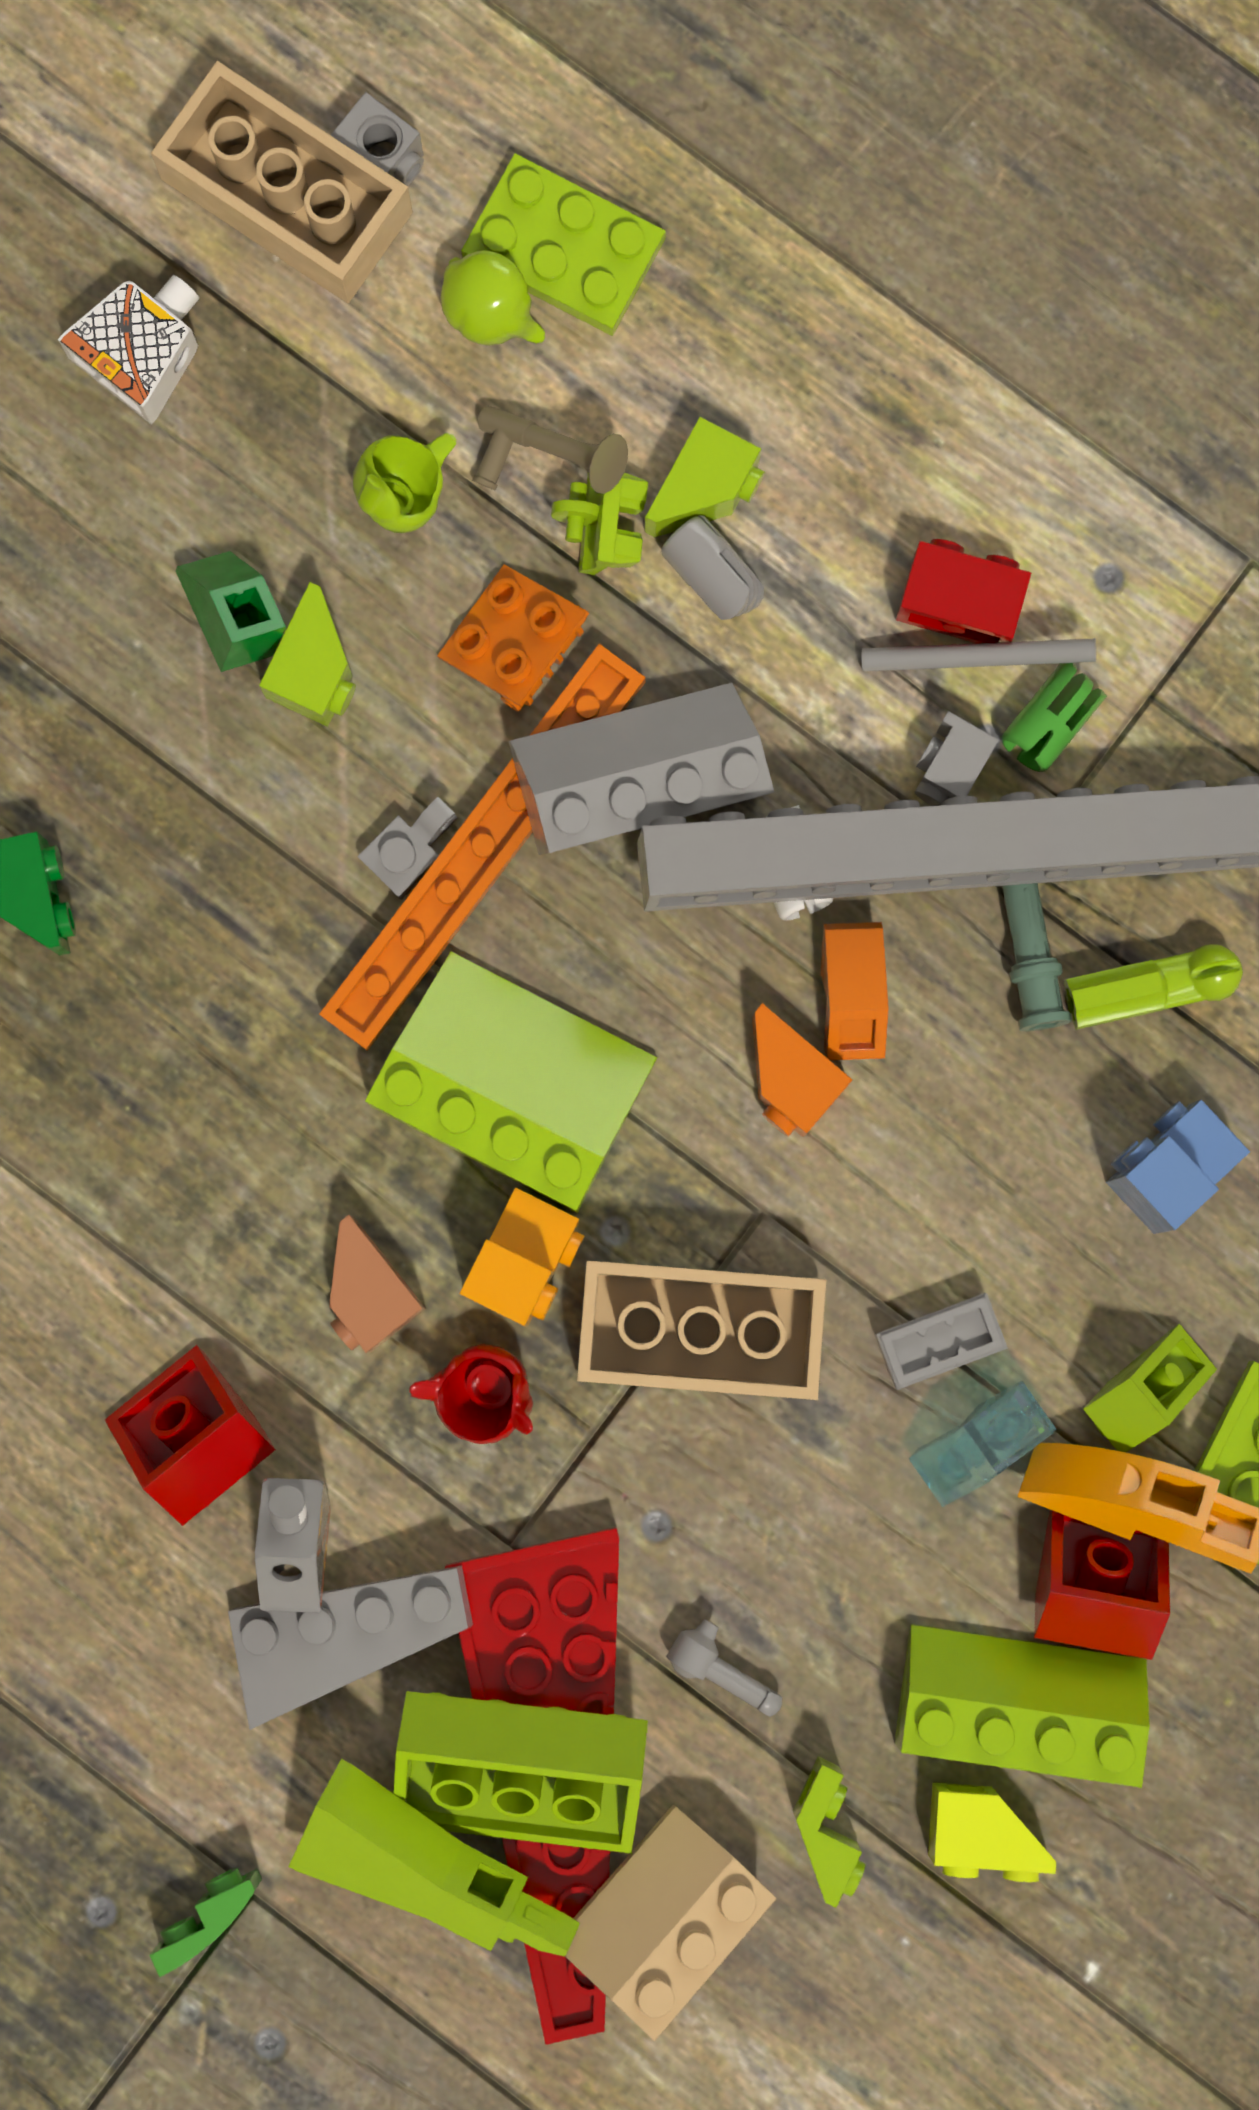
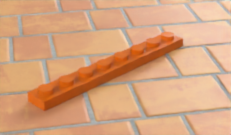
[319,644,646,1051]

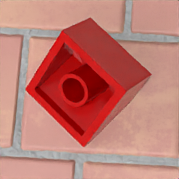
[104,1345,276,1526]
[1034,1510,1170,1660]

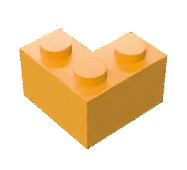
[459,1187,585,1326]

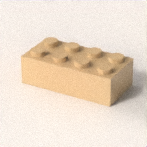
[151,61,413,304]
[577,1261,827,1400]

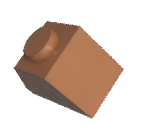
[329,1215,426,1353]

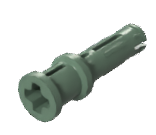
[1003,883,1072,1031]

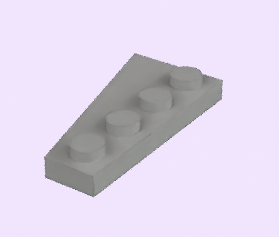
[228,1566,473,1730]

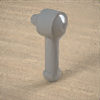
[666,1619,782,1717]

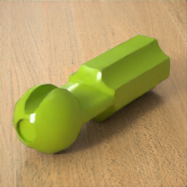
[1064,944,1243,1030]

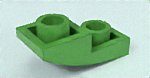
[150,1867,262,1978]

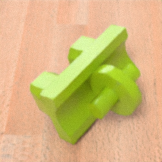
[551,472,648,575]

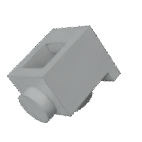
[915,711,999,806]

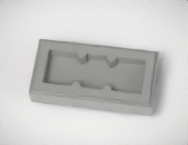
[874,1293,1008,1390]

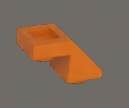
[821,922,889,1060]

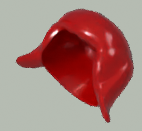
[409,1344,533,1444]

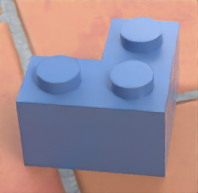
[1106,1099,1250,1234]

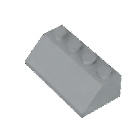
[508,683,774,855]

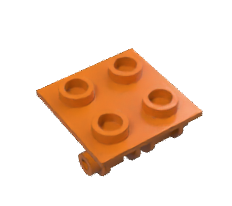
[437,564,589,712]

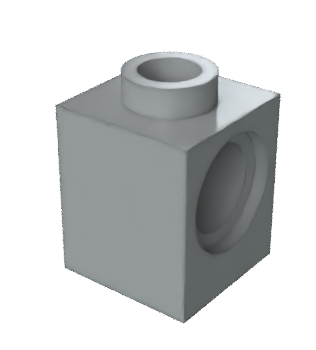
[331,92,424,186]

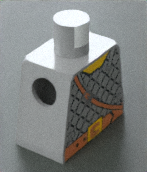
[255,1478,331,1613]

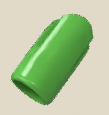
[1001,663,1107,772]

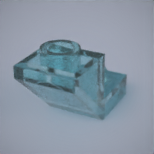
[908,1381,1056,1507]

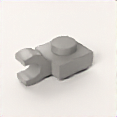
[357,797,458,899]

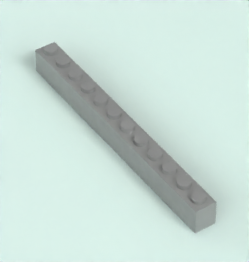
[637,776,1259,912]

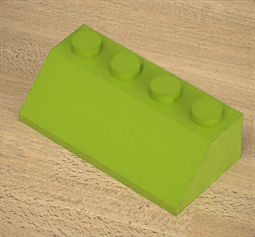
[894,1624,1150,1788]
[394,1691,648,1853]

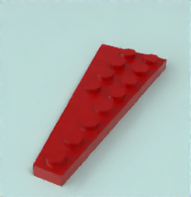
[445,1527,619,2045]

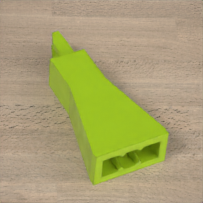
[288,1759,580,1957]

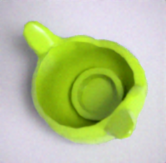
[441,250,545,346]
[353,433,456,533]

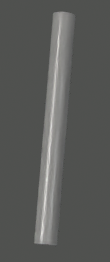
[862,638,1096,672]

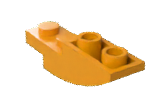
[1017,1442,1259,1574]

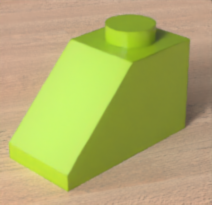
[645,417,765,537]
[259,582,356,727]
[1083,1324,1217,1452]

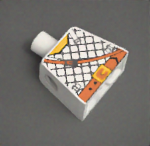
[58,275,200,425]

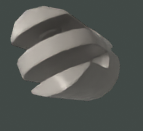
[661,515,764,620]

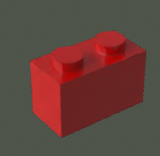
[895,539,1032,643]

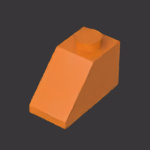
[752,1003,853,1137]

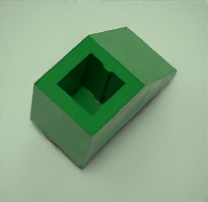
[175,551,286,672]
[0,832,76,956]

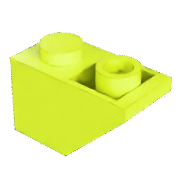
[928,1782,1056,1882]

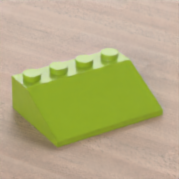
[365,951,658,1213]

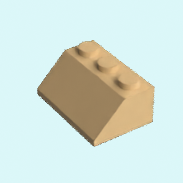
[565,1805,777,2041]

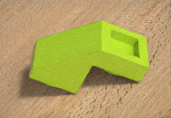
[793,1756,866,1908]

